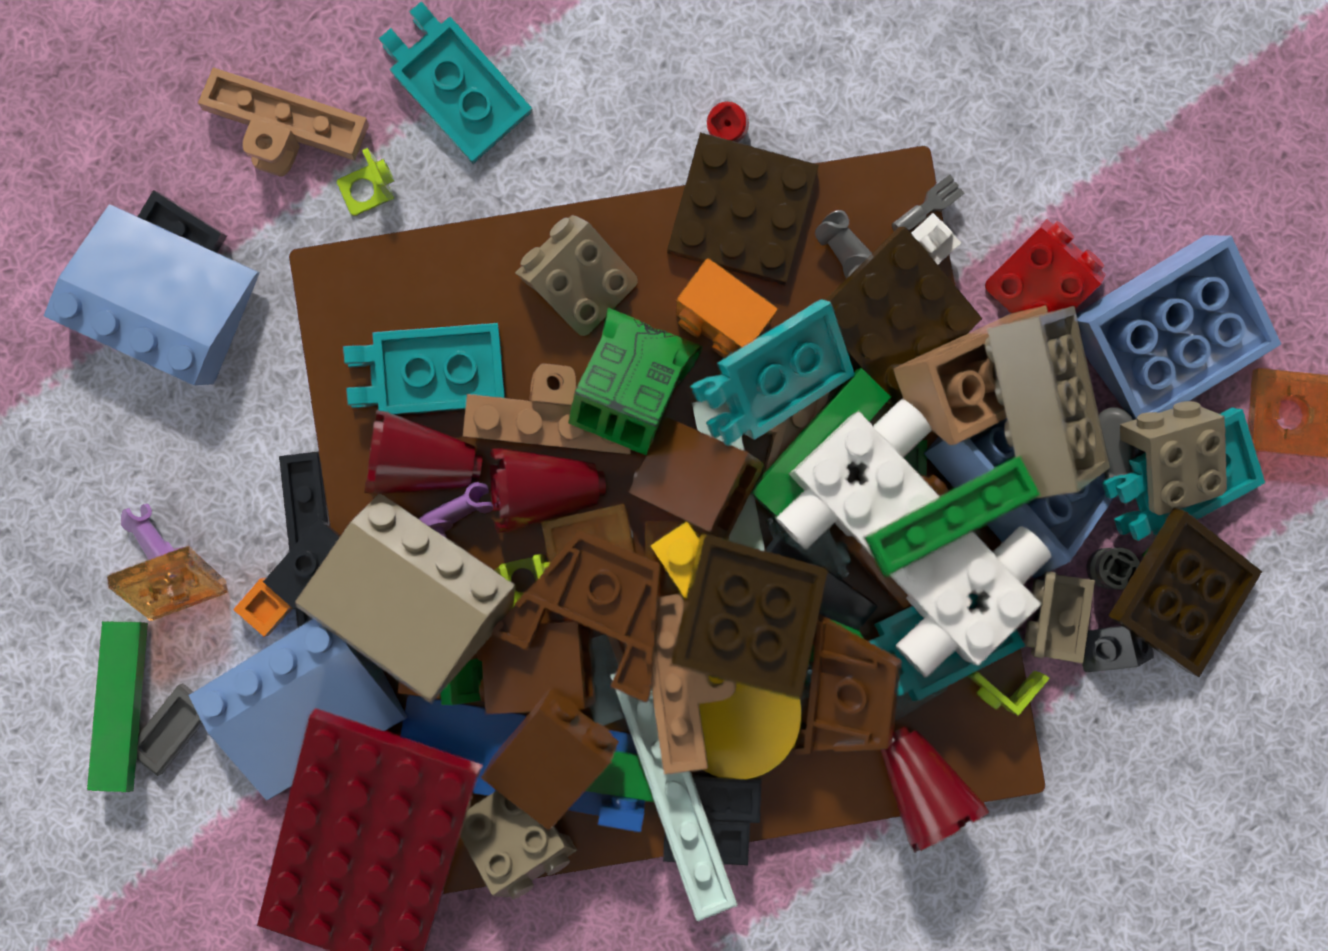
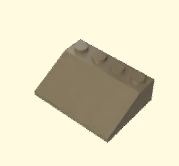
[985,306,1110,498]
[295,494,515,703]

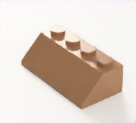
[893,306,1048,445]

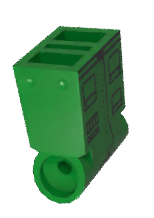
[568,308,703,455]

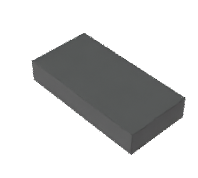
[137,683,203,776]

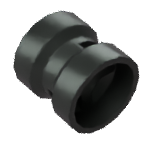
[1086,548,1140,590]

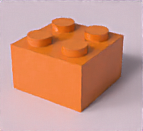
[676,258,777,359]

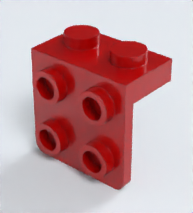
[985,219,1106,314]

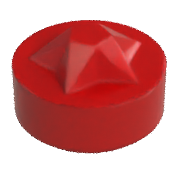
[707,101,749,142]

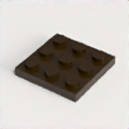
[667,132,819,286]
[825,226,983,405]
[1108,508,1263,677]
[670,534,828,699]

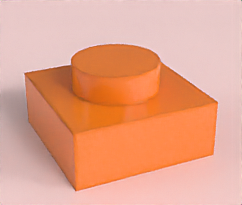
[233,578,293,637]

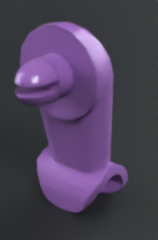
[419,482,494,538]
[121,503,192,578]

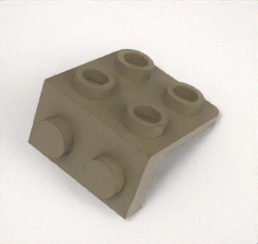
[515,215,638,336]
[1120,401,1227,515]
[1024,571,1095,663]
[460,791,577,900]

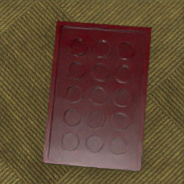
[257,708,482,951]

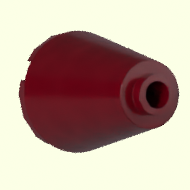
[364,410,482,495]
[490,448,606,533]
[881,726,989,853]

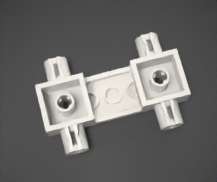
[776,400,1052,677]

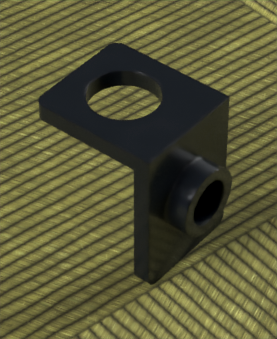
[1082,626,1154,672]

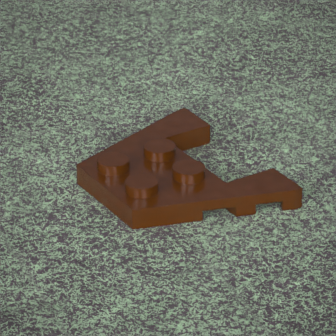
[491,530,661,703]
[789,614,902,755]

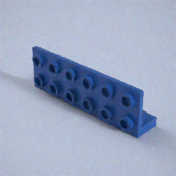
[400,695,645,832]

